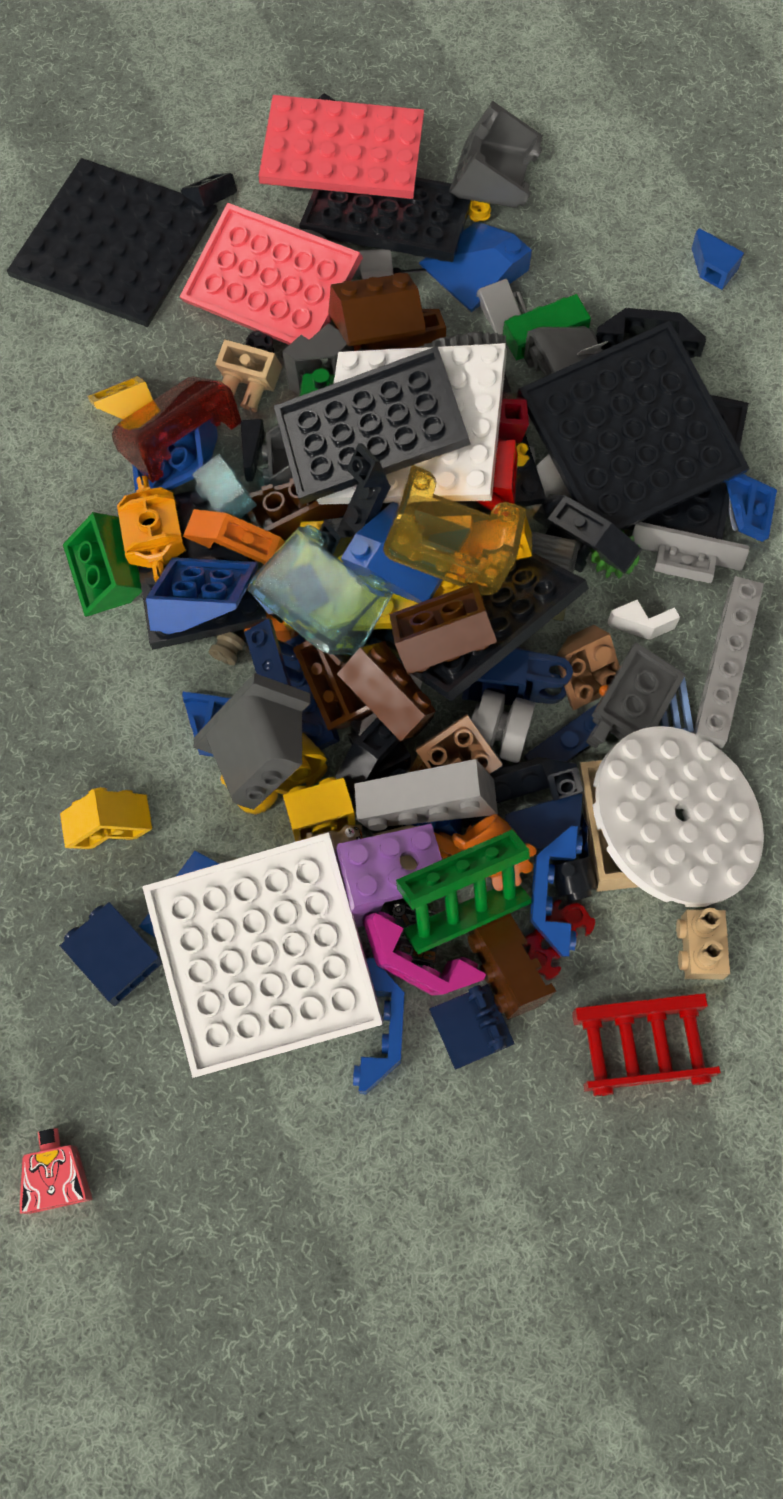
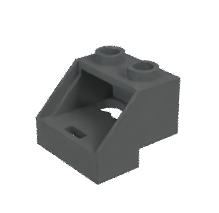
[282,323,354,396]
[262,425,293,486]

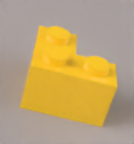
[60,787,153,849]

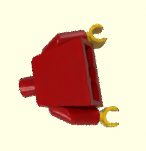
[476,438,529,516]

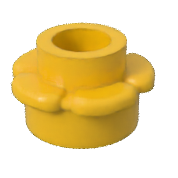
[468,200,491,222]

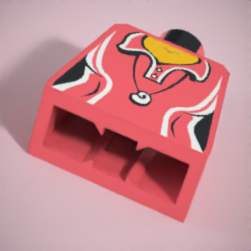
[20,1128,92,1214]

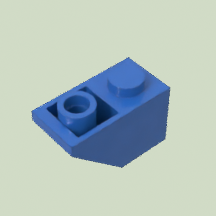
[691,228,744,290]

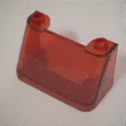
[112,376,242,483]

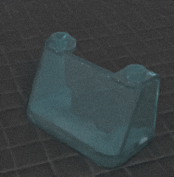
[247,525,394,655]

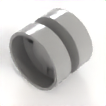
[472,689,536,764]

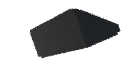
[181,173,237,207]

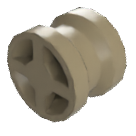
[208,632,245,665]

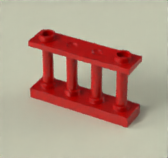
[572,993,721,1097]

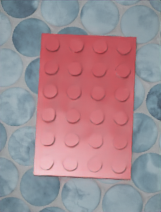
[259,95,424,199]
[180,203,363,345]

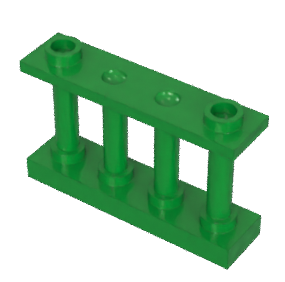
[396,829,532,955]

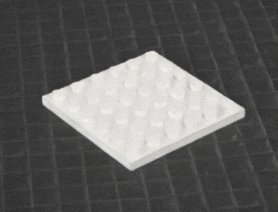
[317,343,507,504]
[142,832,384,1078]

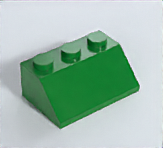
[63,512,142,617]

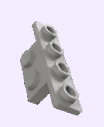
[632,522,750,583]

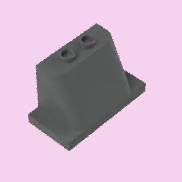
[193,673,310,810]

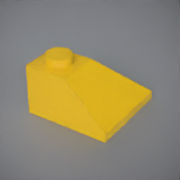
[87,376,158,425]

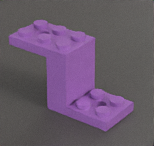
[335,824,442,927]

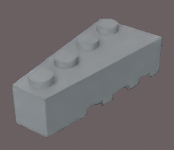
[354,759,498,831]

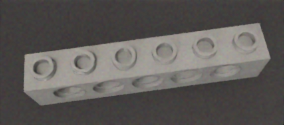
[693,576,764,750]

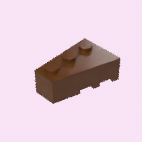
[293,635,373,730]
[337,641,436,741]

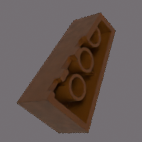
[238,478,349,543]

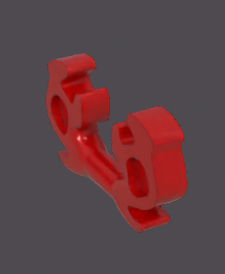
[524,900,596,980]

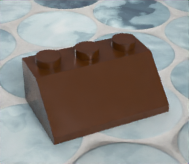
[328,273,426,347]
[389,582,497,674]

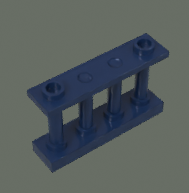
[244,618,340,750]

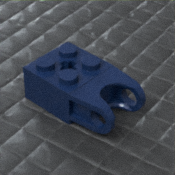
[462,647,573,705]

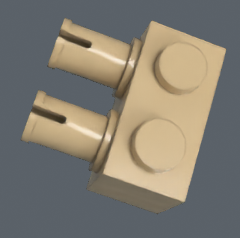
[215,339,282,412]
[676,908,730,980]

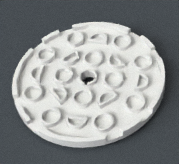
[593,726,764,907]

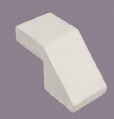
[607,600,680,640]

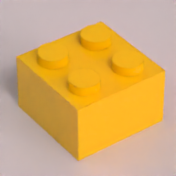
[283,777,356,842]

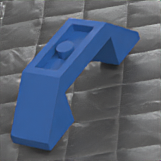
[530,826,583,957]
[353,958,404,1095]

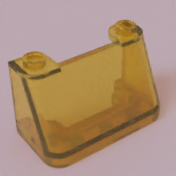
[383,465,527,595]

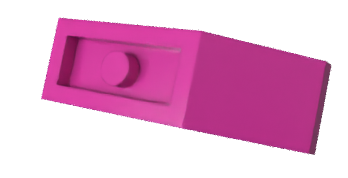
[363,911,486,996]

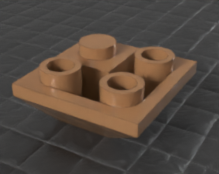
[556,625,620,710]
[416,714,503,774]

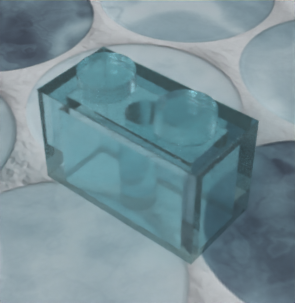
[192,454,257,519]

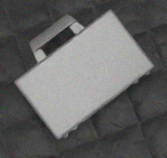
[476,279,527,334]

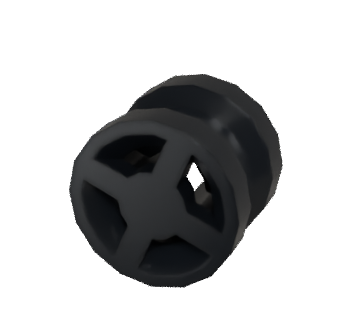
[246,330,274,353]

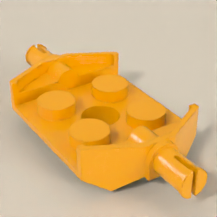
[117,476,186,582]

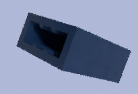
[59,902,163,1007]

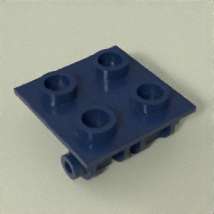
[429,984,515,1070]

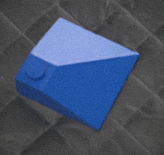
[419,222,532,312]
[129,399,218,492]
[341,502,471,603]
[146,557,258,634]

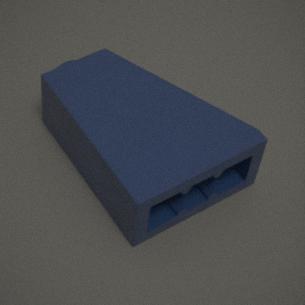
[504,793,583,860]

